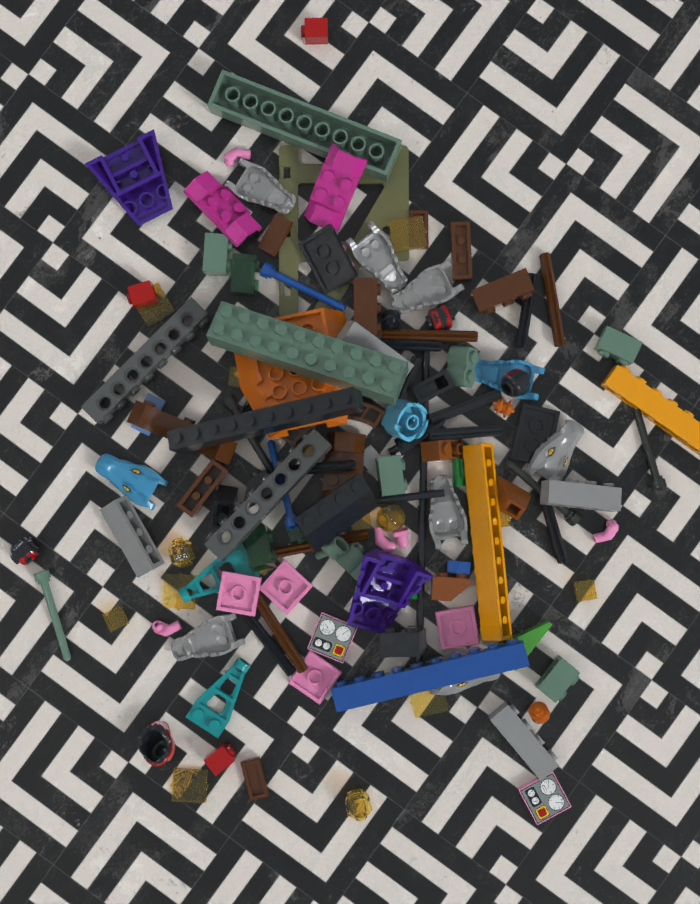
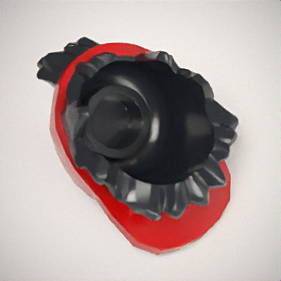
[137,721,175,771]

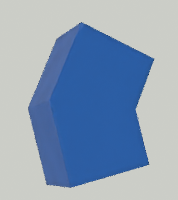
[447,560,471,574]

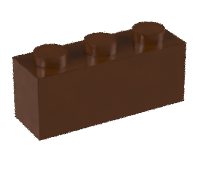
[471,268,535,315]
[354,278,381,337]
[176,459,230,517]

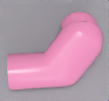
[224,148,251,166]
[593,519,619,543]
[374,527,396,552]
[152,620,182,637]

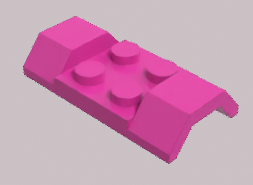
[304,143,368,231]
[183,171,263,247]

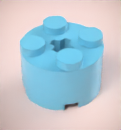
[381,399,428,442]

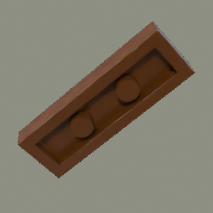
[450,221,473,281]

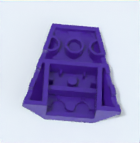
[85,129,173,226]
[347,549,433,633]

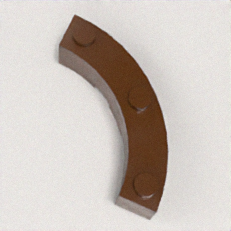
[127,400,238,465]
[281,402,385,446]

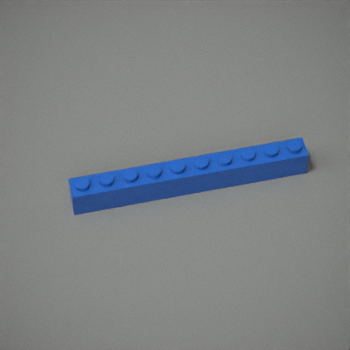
[331,638,530,712]

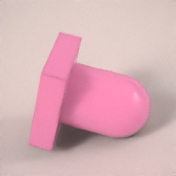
[392,527,409,549]

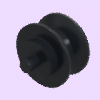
[381,309,401,330]

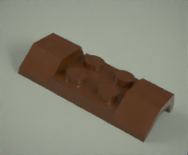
[323,432,366,497]

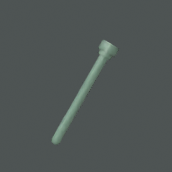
[33,569,71,661]

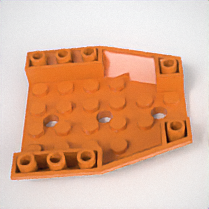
[234,308,348,440]

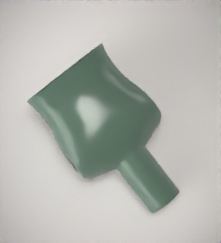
[315,536,349,560]

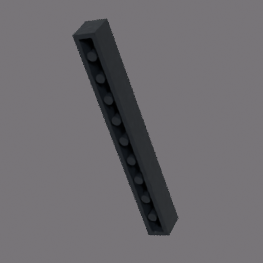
[167,387,364,454]

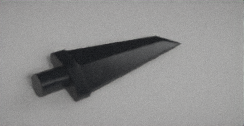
[388,417,448,456]

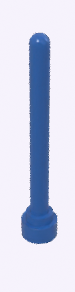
[260,262,346,311]
[267,440,297,530]

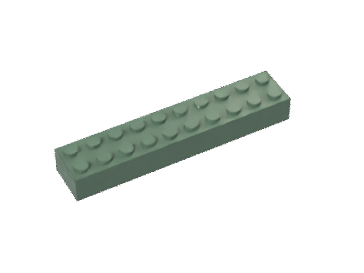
[207,70,402,182]
[206,301,409,406]

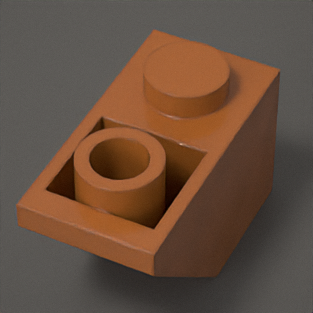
[420,439,464,462]
[496,475,532,521]
[430,572,472,601]

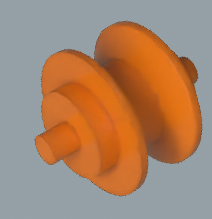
[492,397,515,418]
[529,702,550,724]

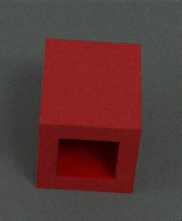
[301,18,328,45]
[126,280,159,309]
[204,742,236,776]

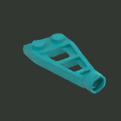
[178,543,260,603]
[186,657,251,738]

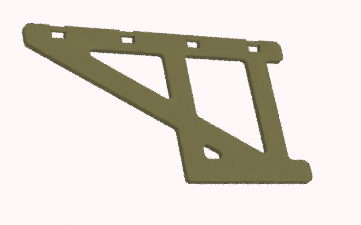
[279,145,409,316]

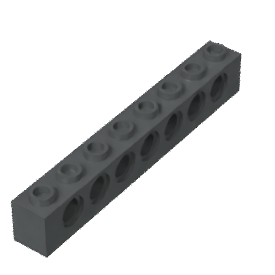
[81,297,210,424]
[204,429,332,561]

